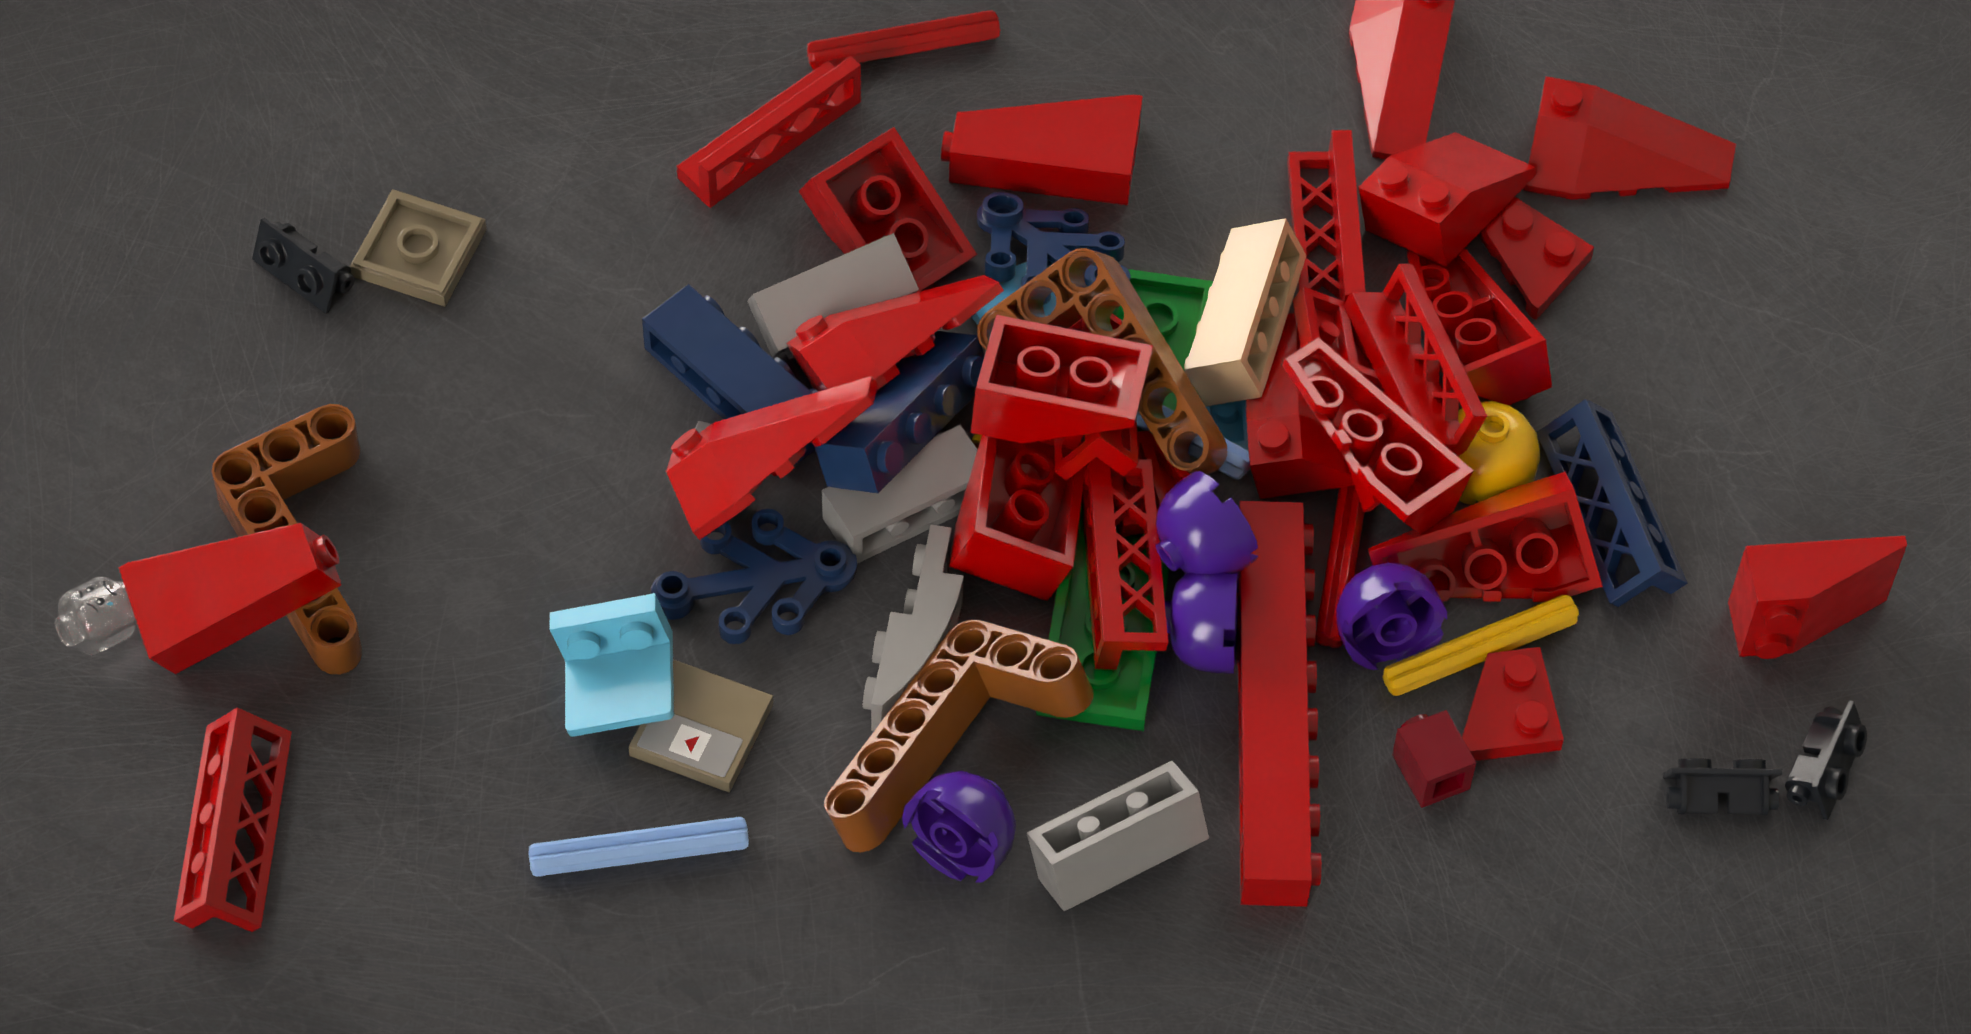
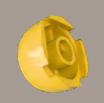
[1458,401,1540,505]

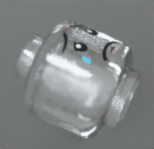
[54,576,136,656]

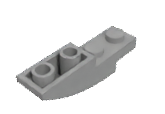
[863,524,964,731]

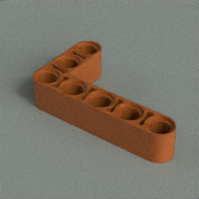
[977,248,1227,474]
[212,404,362,675]
[824,620,1093,853]

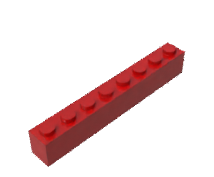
[1237,501,1321,907]

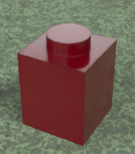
[1392,710,1476,808]

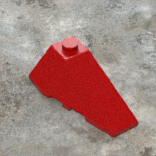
[1349,0,1455,159]
[1523,76,1736,200]
[1407,248,1552,405]
[787,275,1004,392]
[1246,313,1355,499]
[1282,337,1474,535]
[666,376,878,540]
[1368,472,1603,602]

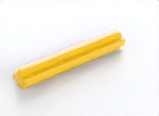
[1382,595,1579,696]

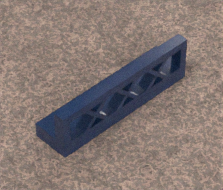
[1537,399,1688,607]

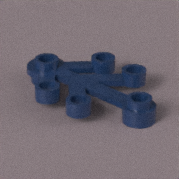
[977,192,1131,308]
[651,509,857,644]

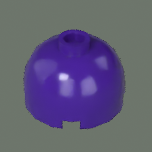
[1156,471,1258,574]
[1336,562,1447,670]
[1165,572,1239,674]
[902,771,1016,883]

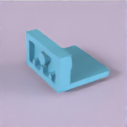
[550,593,674,737]

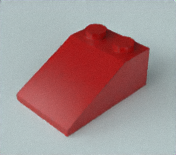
[798,127,978,292]
[1358,132,1537,267]
[971,315,1153,443]
[949,435,1086,601]
[1728,535,1907,659]

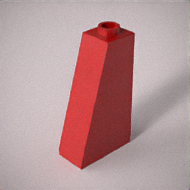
[941,94,1143,205]
[118,523,342,674]

